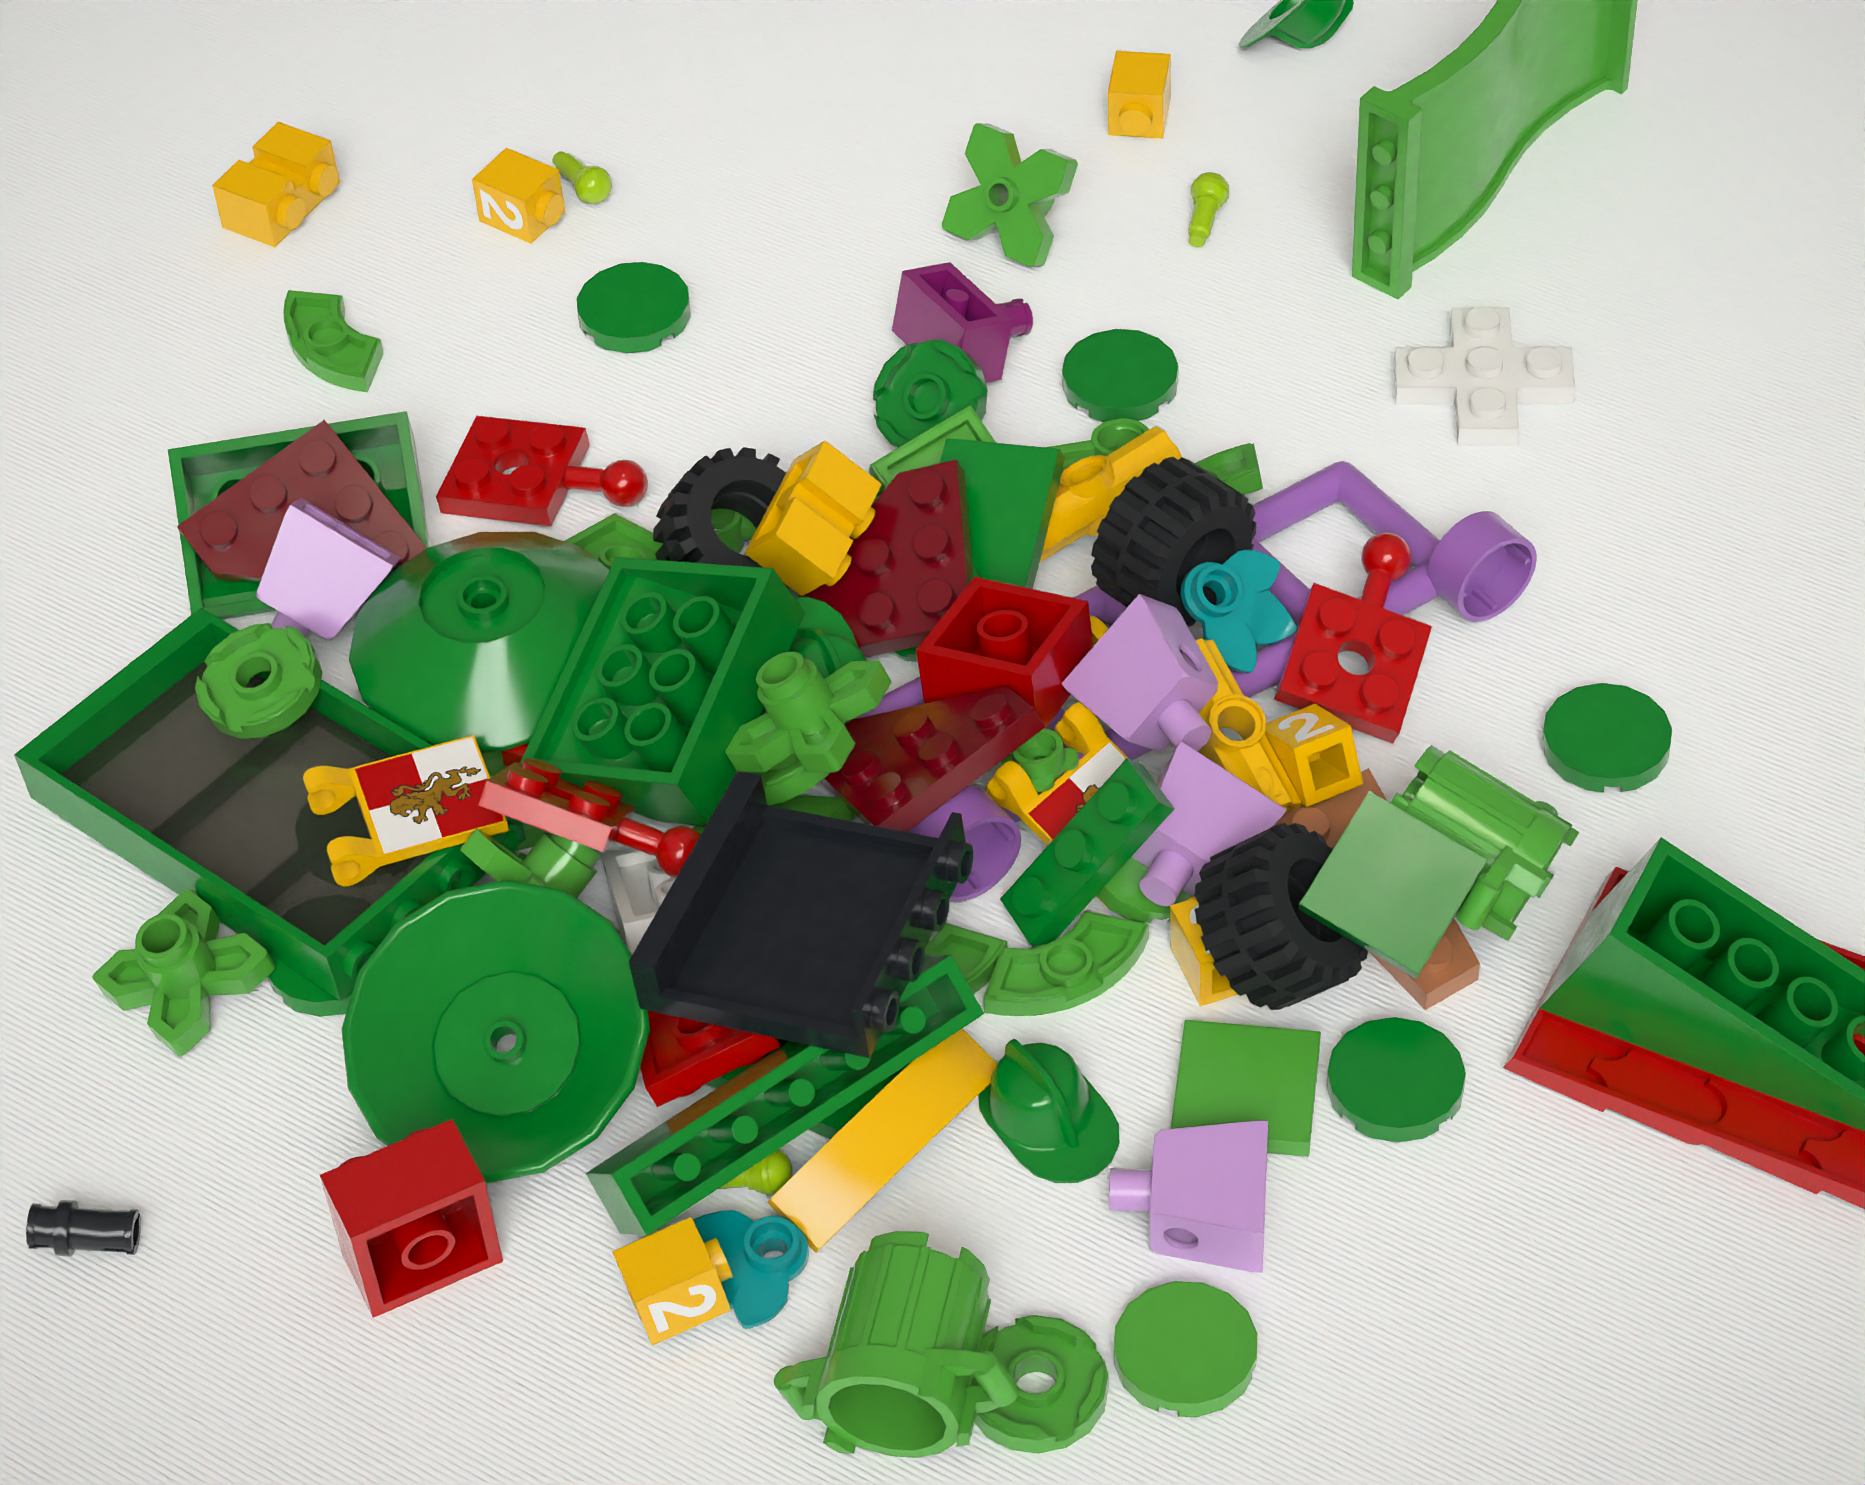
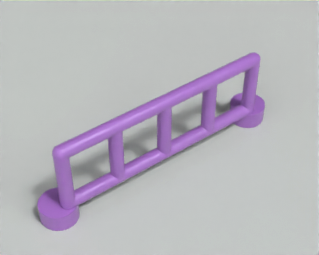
[847,461,1537,902]

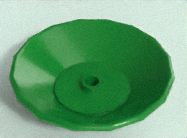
[349,532,609,751]
[341,879,650,1184]

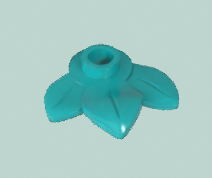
[1181,550,1297,673]
[693,1210,809,1329]

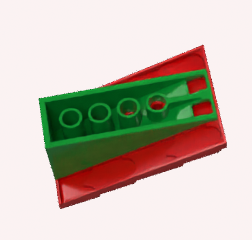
[1503,837,1865,1209]

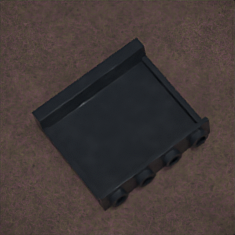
[629,771,973,1058]

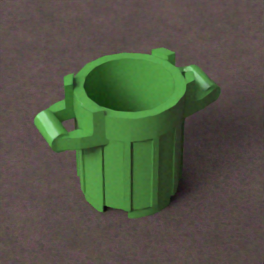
[1390,745,1579,941]
[774,1231,1019,1458]

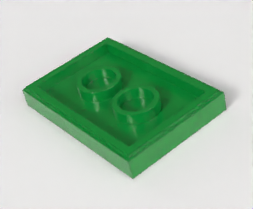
[940,438,1065,589]

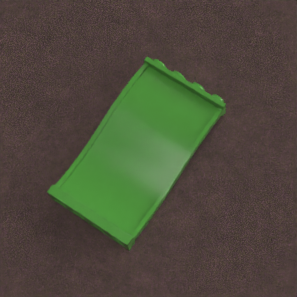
[1352,0,1638,299]

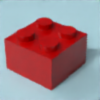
[916,577,1094,728]
[320,1119,503,1318]

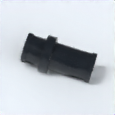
[26,1200,141,1257]

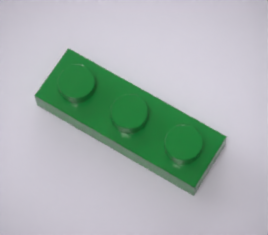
[1000,758,1175,947]

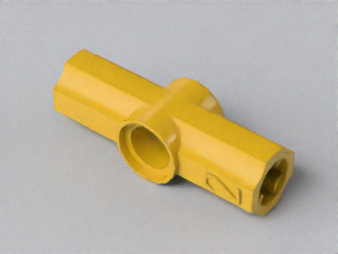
[1039,426,1182,563]
[1195,638,1302,814]

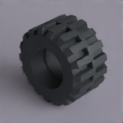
[653,447,790,589]
[1091,457,1257,627]
[1194,823,1368,1010]

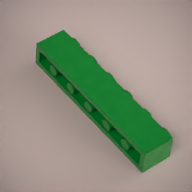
[585,954,984,1236]

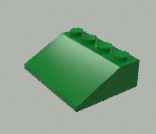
[167,411,430,620]
[520,557,805,826]

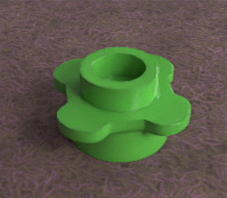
[1001,728,1079,792]

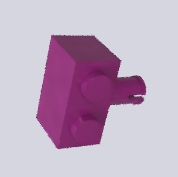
[891,262,1033,383]

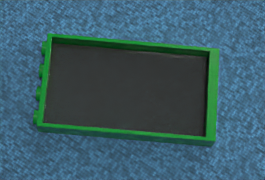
[14,608,526,1001]

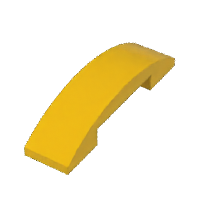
[767,1028,997,1253]

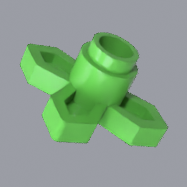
[942,123,1078,267]
[725,652,891,772]
[460,828,621,934]
[92,889,276,1056]

